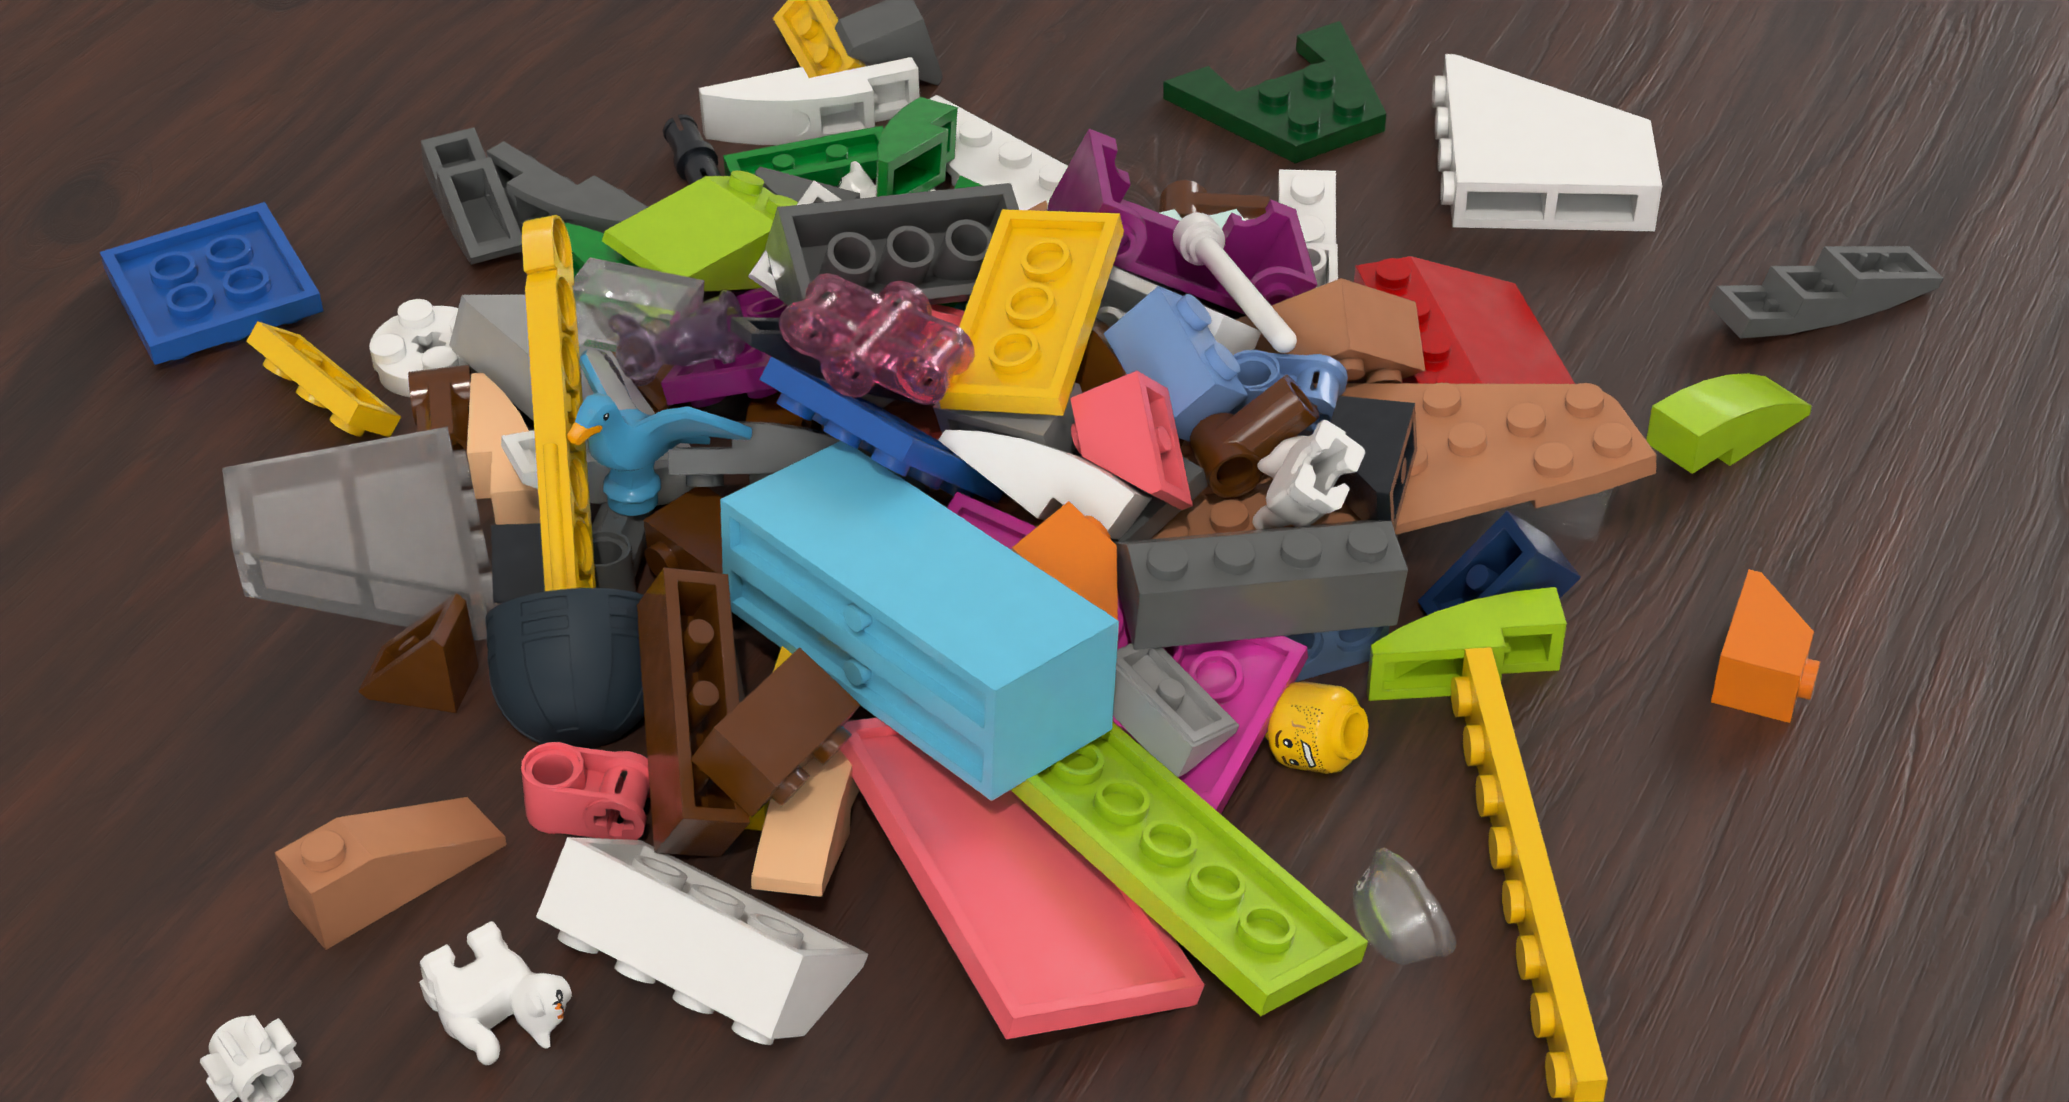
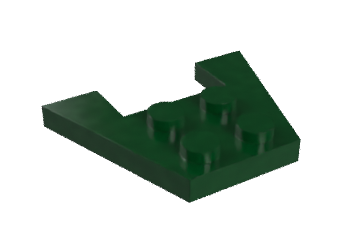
[1163,21,1387,164]

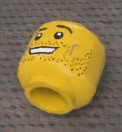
[1265,681,1369,774]

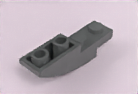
[487,141,648,233]
[668,421,929,495]

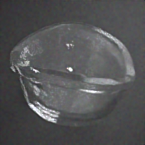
[1352,847,1457,965]

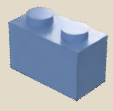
[1103,286,1249,442]

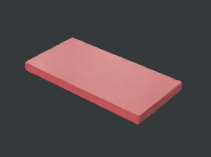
[840,718,1205,1039]

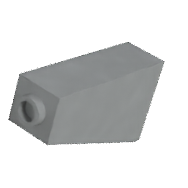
[449,295,655,421]

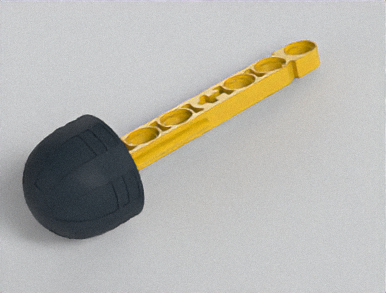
[485,215,644,749]

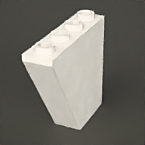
[1432,54,1662,231]

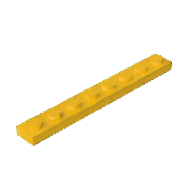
[1451,647,1608,1102]

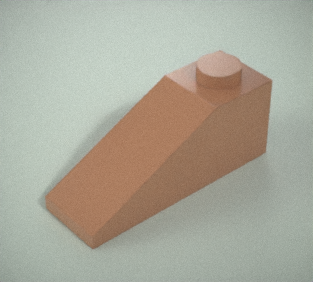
[275,797,506,950]

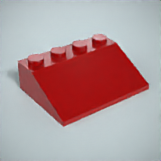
[1354,256,1575,384]

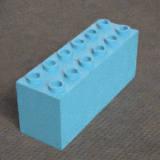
[720,441,1119,801]

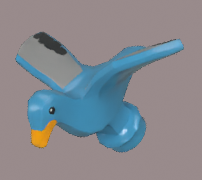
[567,348,752,516]

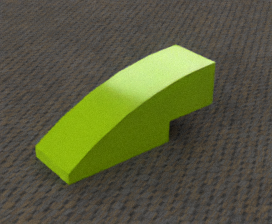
[1646,373,1812,474]
[1366,587,1567,701]

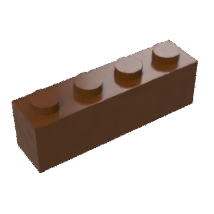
[637,567,750,857]

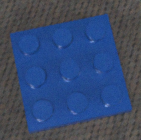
[100,202,324,365]
[759,357,1004,503]

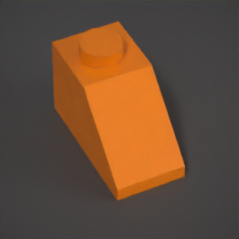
[1011,501,1118,620]
[1711,569,1821,723]

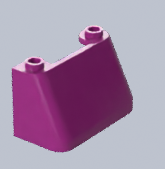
[1047,129,1318,315]

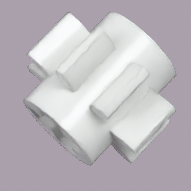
[200,1015,302,1102]

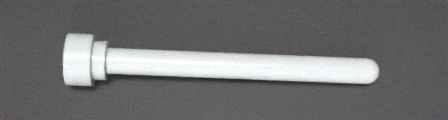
[1173,213,1297,353]

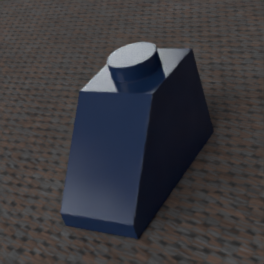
[1418,511,1581,615]

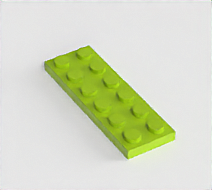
[1011,722,1368,1016]

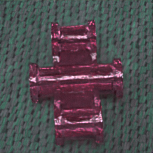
[779,273,975,405]

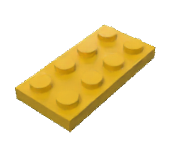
[935,209,1124,416]

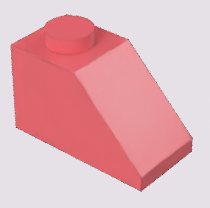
[1070,371,1193,510]

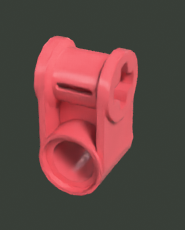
[521,742,650,840]

